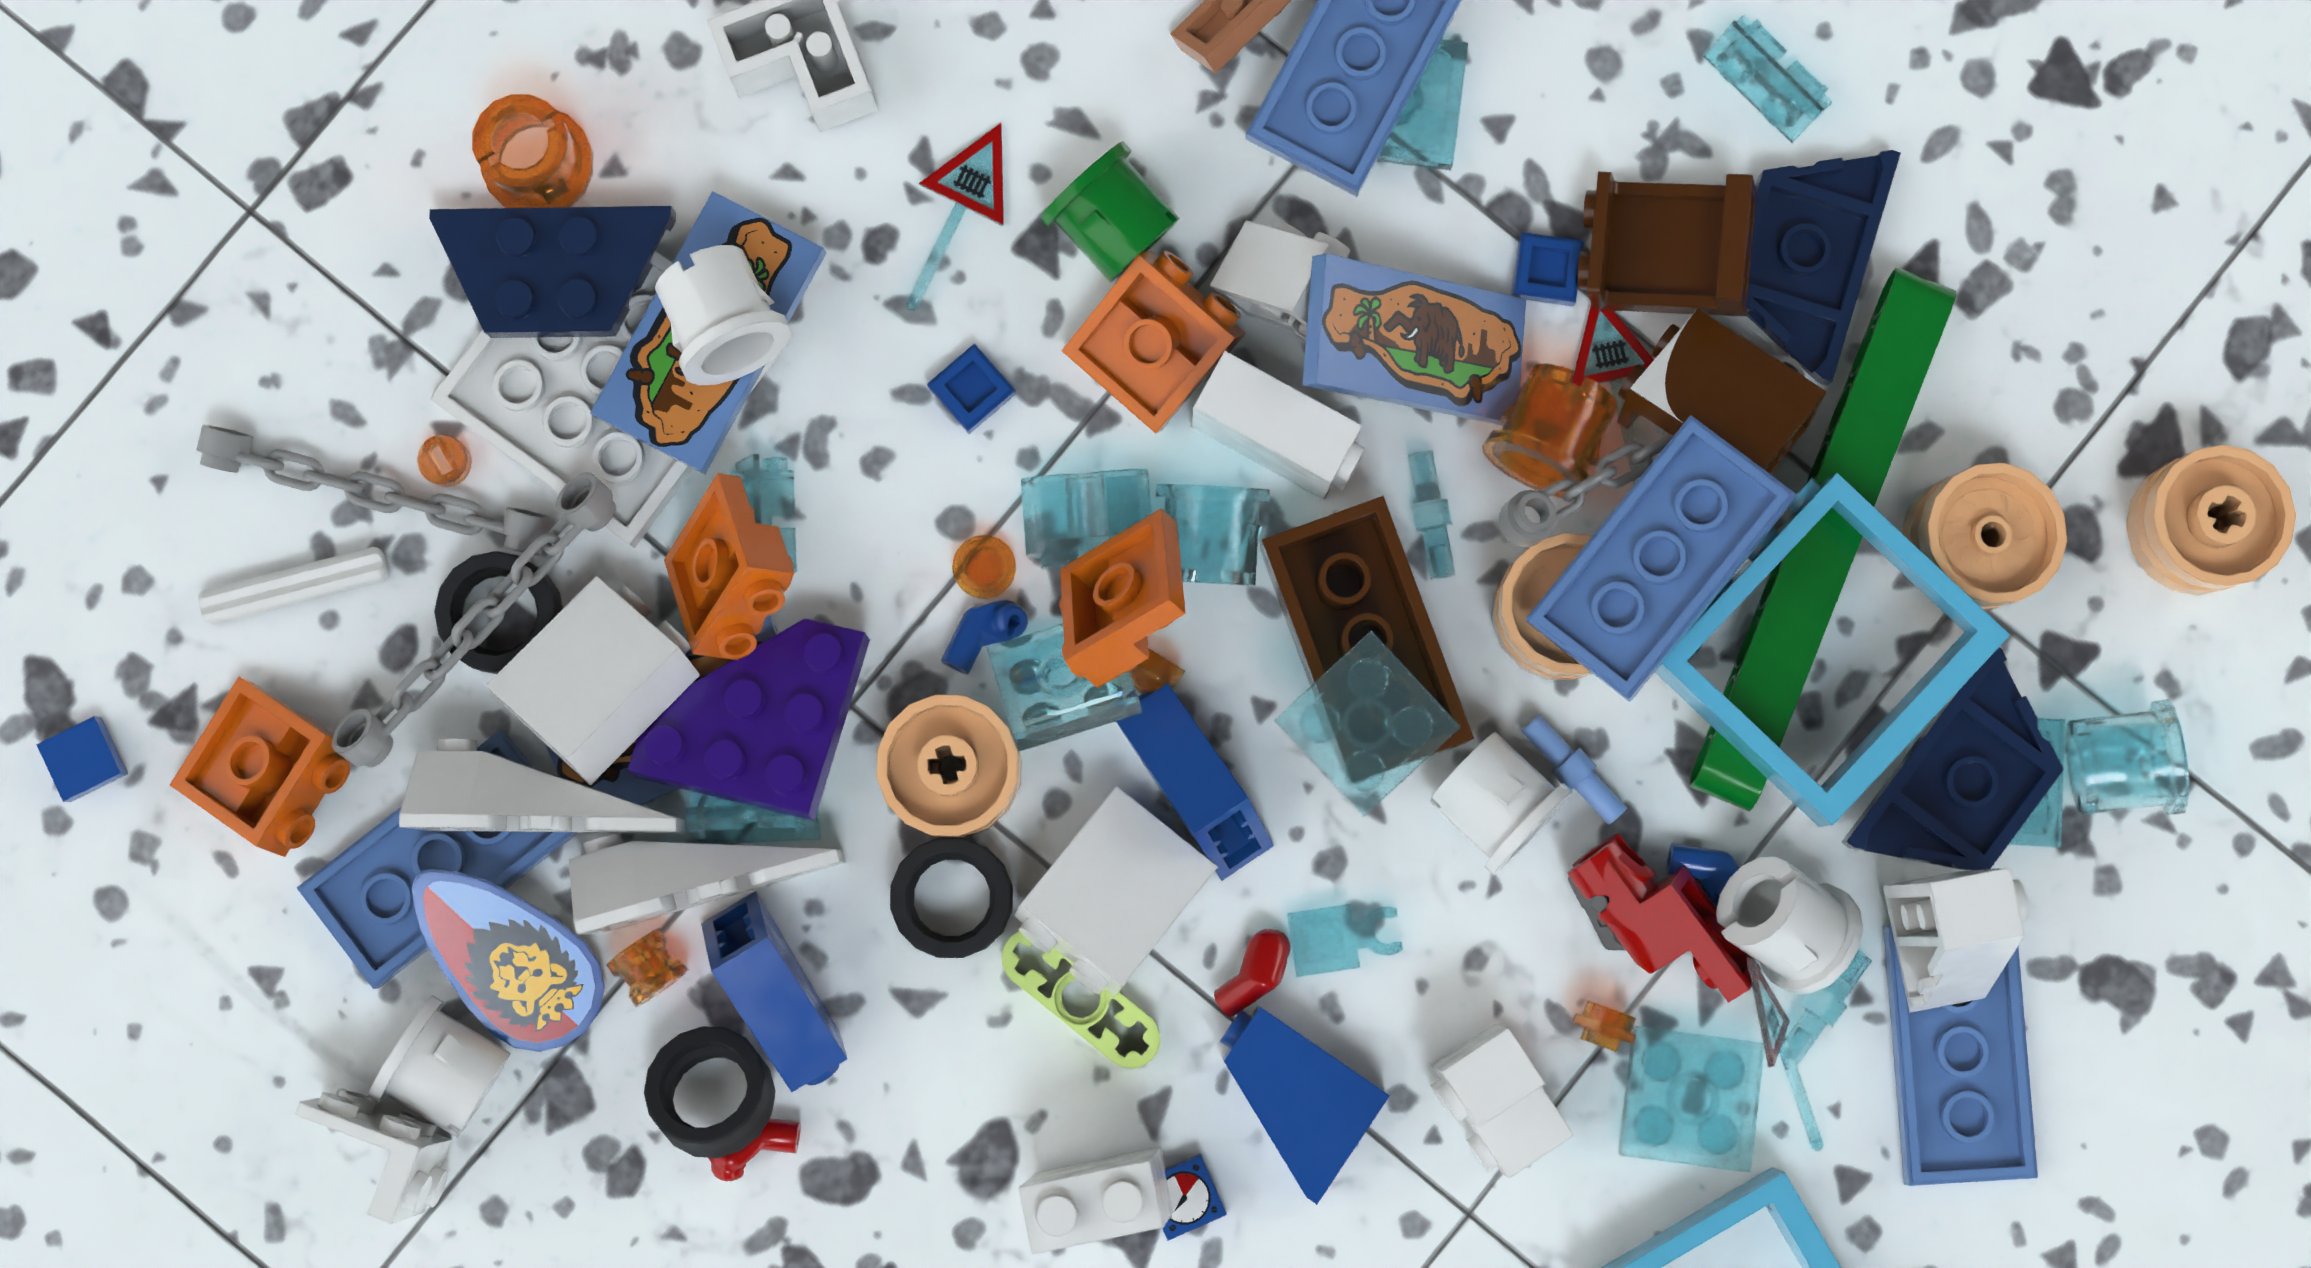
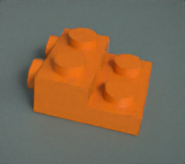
[1061,250,1246,434]
[664,473,794,660]
[1059,508,1186,688]
[169,676,350,857]

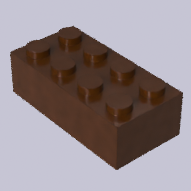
[1259,496,1474,787]

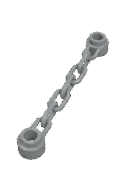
[1498,355,1805,548]
[196,425,557,556]
[332,473,616,768]

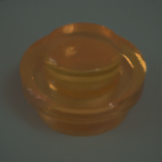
[952,535,1016,599]
[1572,1000,1637,1052]

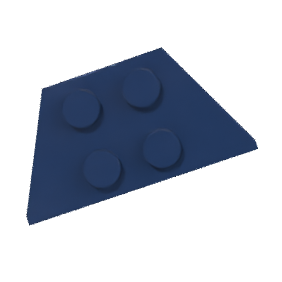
[1746,150,1901,386]
[429,206,676,338]
[1841,647,2064,871]

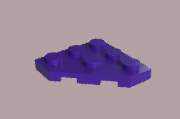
[627,618,870,821]

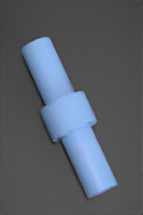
[1521,714,1627,825]

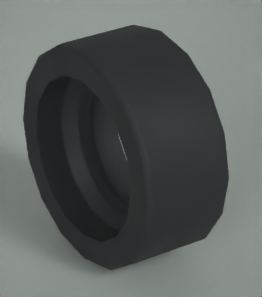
[434,551,563,674]
[890,837,1013,958]
[644,1026,776,1158]

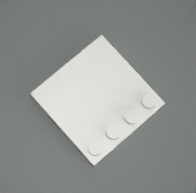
[430,198,779,549]

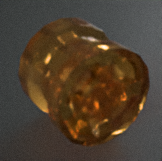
[606,928,689,1007]

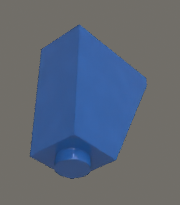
[1114,683,1274,881]
[701,891,848,1092]
[1220,1005,1390,1205]

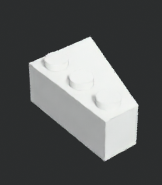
[1883,868,2029,1013]

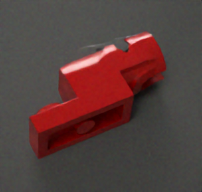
[1567,833,1761,1003]

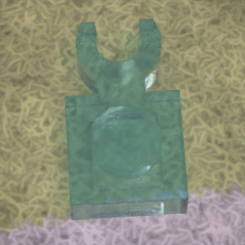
[1286,904,1403,977]

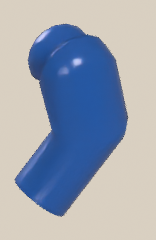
[940,600,1028,675]
[1666,843,1740,908]

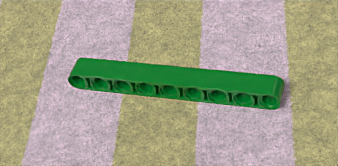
[1689,267,1956,812]

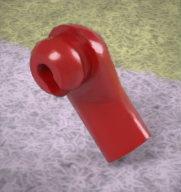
[1214,929,1291,1017]
[708,1118,801,1182]

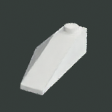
[399,739,686,833]
[569,833,846,935]

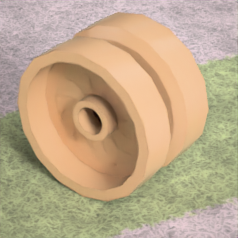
[2126,445,2296,595]
[1901,463,2067,611]
[1492,533,1592,681]
[876,695,1022,838]

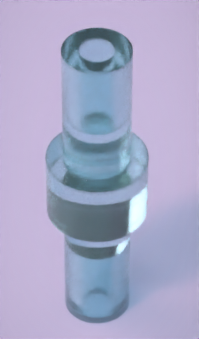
[1408,450,1456,580]
[1776,950,1872,1066]

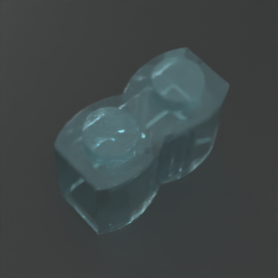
[1021,469,1152,570]

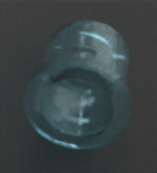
[1156,484,1270,585]
[2066,699,2189,815]

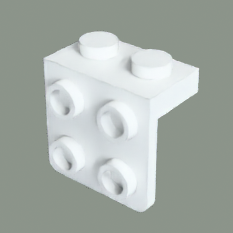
[295,1089,452,1224]

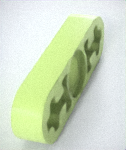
[1002,931,1160,1068]

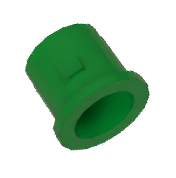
[1039,141,1180,283]

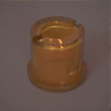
[472,94,594,208]
[1482,363,1618,498]

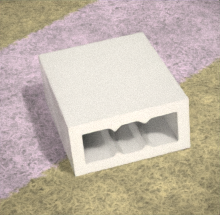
[1192,351,1365,499]
[486,576,700,786]
[1014,786,1218,997]
[1018,1147,1174,1255]

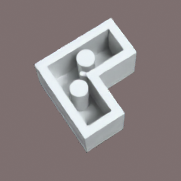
[707,0,878,132]
[1210,220,1350,342]
[1430,1023,1574,1179]

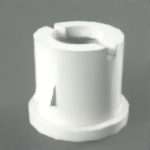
[655,245,792,386]
[1430,732,1573,876]
[1716,856,1863,994]
[368,995,511,1138]

